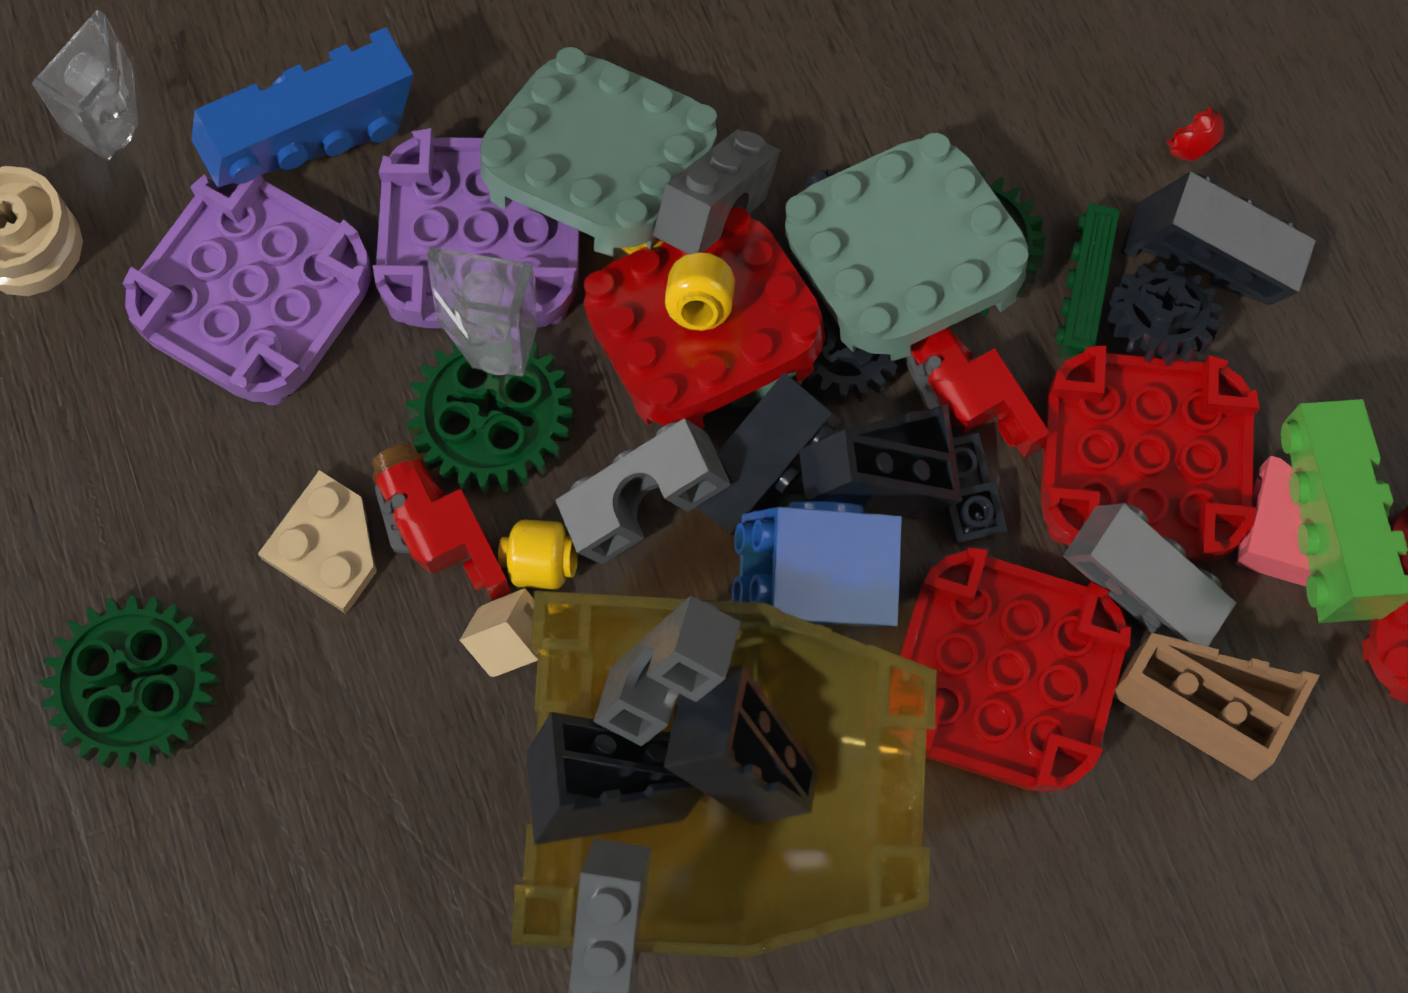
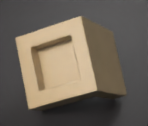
[460,588,556,677]

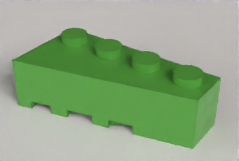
[1281,399,1408,623]

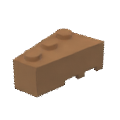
[1114,633,1320,781]

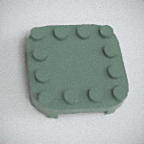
[480,47,717,256]
[785,133,1028,361]

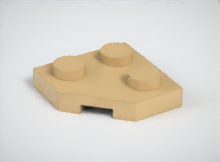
[258,470,377,614]

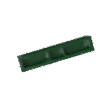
[1054,203,1120,358]

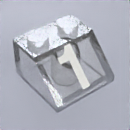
[32,10,139,161]
[427,247,537,377]

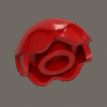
[1166,107,1225,162]

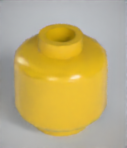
[665,252,735,331]
[498,520,578,590]

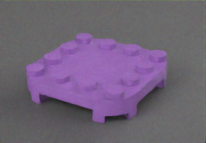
[373,128,580,329]
[122,174,373,405]

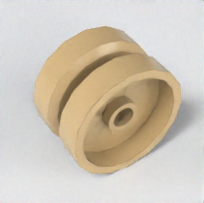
[0,166,83,296]

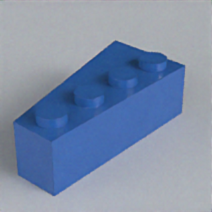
[191,27,414,188]

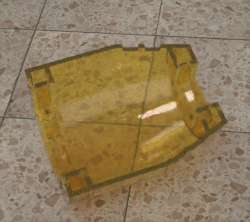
[511,591,937,958]

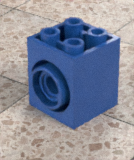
[732,501,902,627]

